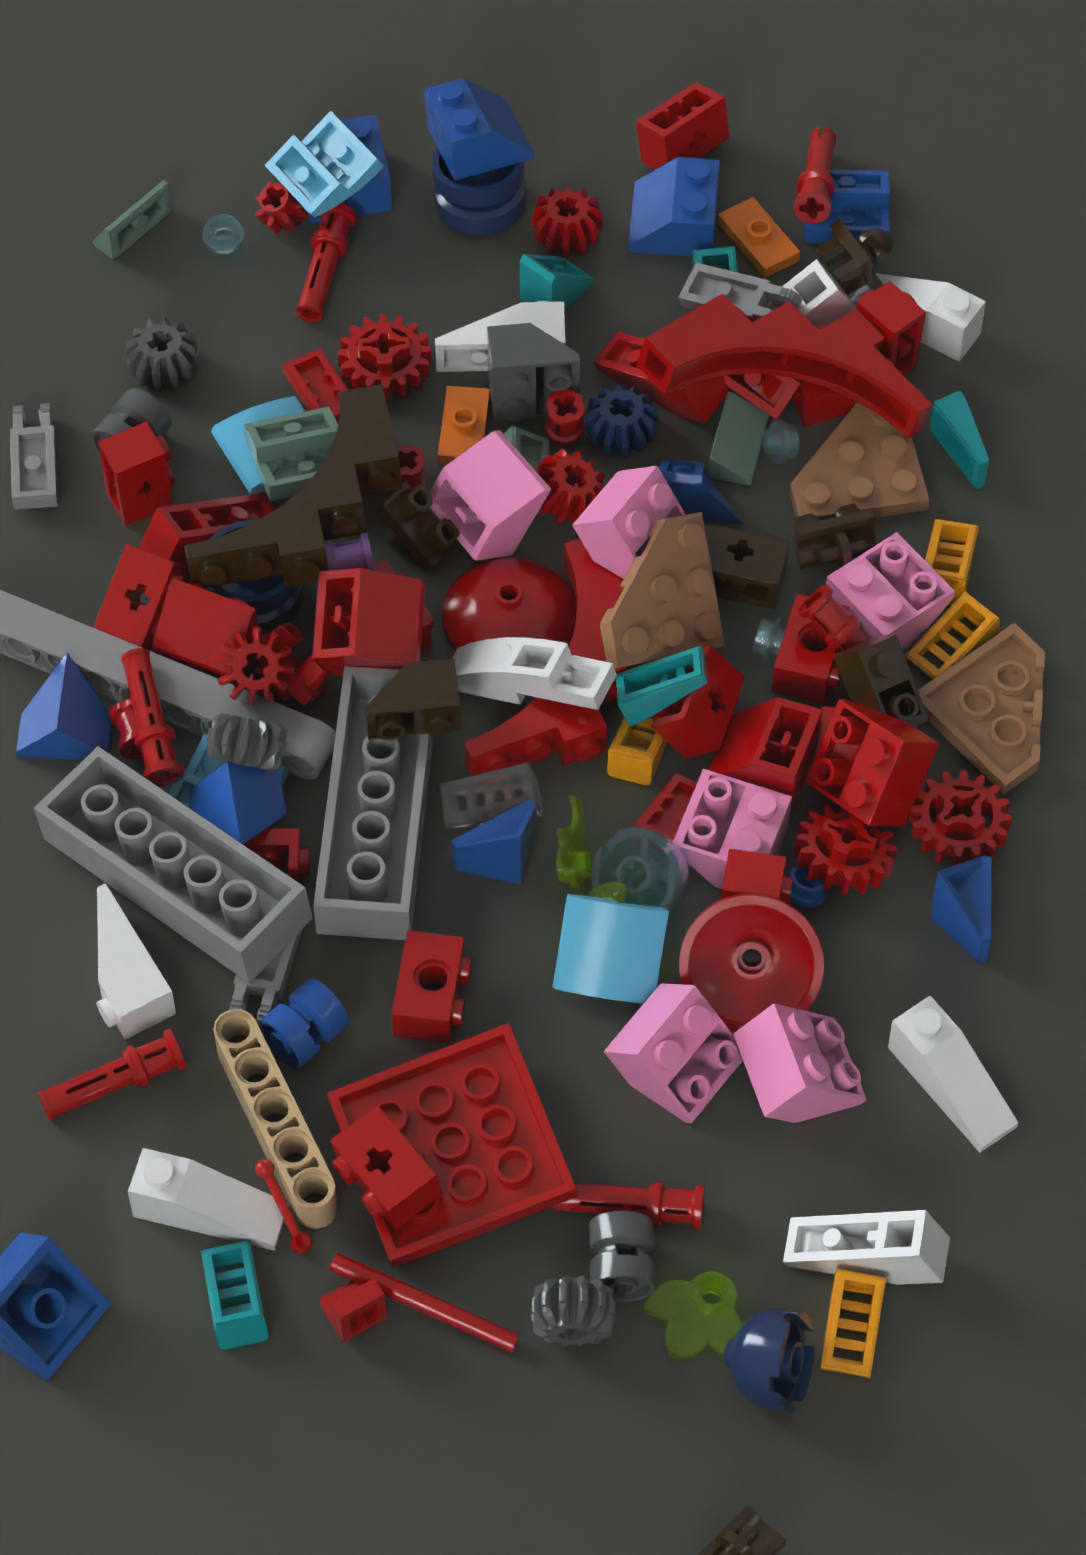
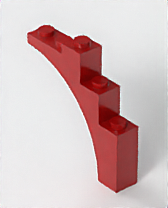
[636,294,932,439]
[464,538,628,781]

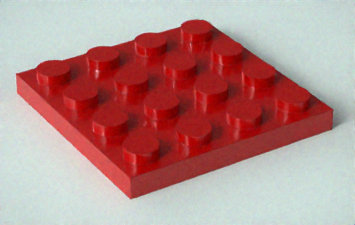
[327,1023,578,1269]

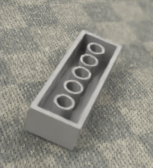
[313,666,434,940]
[33,746,313,983]

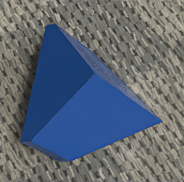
[659,459,743,524]
[16,653,113,760]
[188,762,287,844]
[451,798,537,884]
[930,856,991,963]

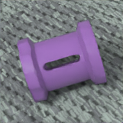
[324,532,375,571]

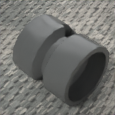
[90,388,172,455]
[589,1211,655,1302]

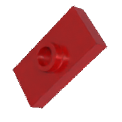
[282,348,348,423]
[631,773,697,858]

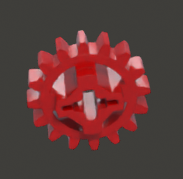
[338,314,432,401]
[909,770,1012,866]
[793,805,897,895]

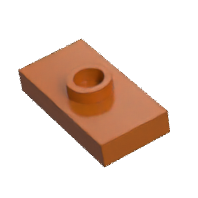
[718,197,800,279]
[438,386,490,465]

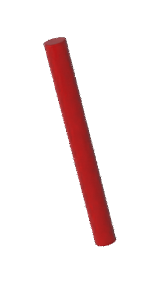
[329,1252,520,1353]

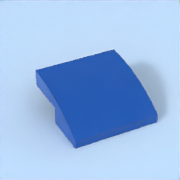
[804,168,890,244]

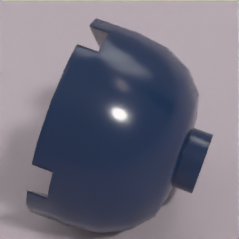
[724,1308,814,1413]

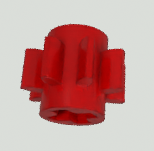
[255,181,308,234]

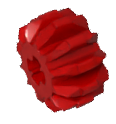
[531,184,603,257]
[536,448,605,525]
[214,627,294,706]

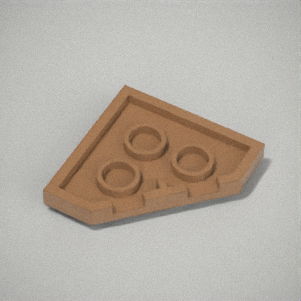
[789,402,930,521]
[600,512,725,668]
[918,623,1045,795]

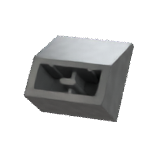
[487,323,580,422]

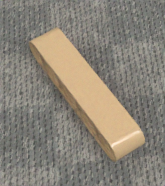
[213,1009,338,1229]

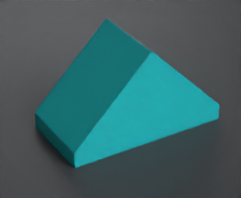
[520,254,595,311]

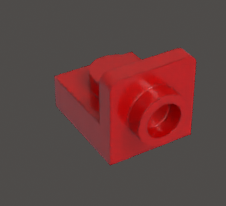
[243,828,310,884]
[320,1278,387,1343]

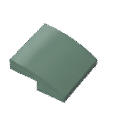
[244,407,338,501]

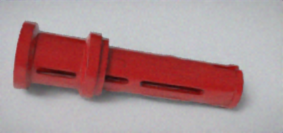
[793,127,836,224]
[295,203,357,323]
[798,585,869,651]
[121,648,185,787]
[37,1029,187,1121]
[553,1181,705,1230]

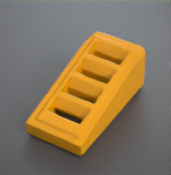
[925,519,979,606]
[905,591,1000,680]
[607,715,667,786]
[820,1269,886,1378]

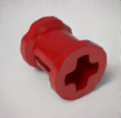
[545,389,585,445]
[389,444,427,494]
[109,698,148,759]

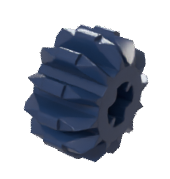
[584,383,659,459]

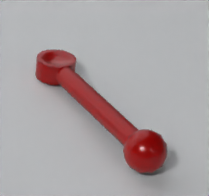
[255,1159,312,1255]

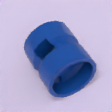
[258,978,350,1069]

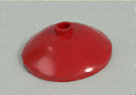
[442,557,577,652]
[679,893,824,1033]

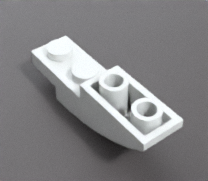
[452,637,617,710]

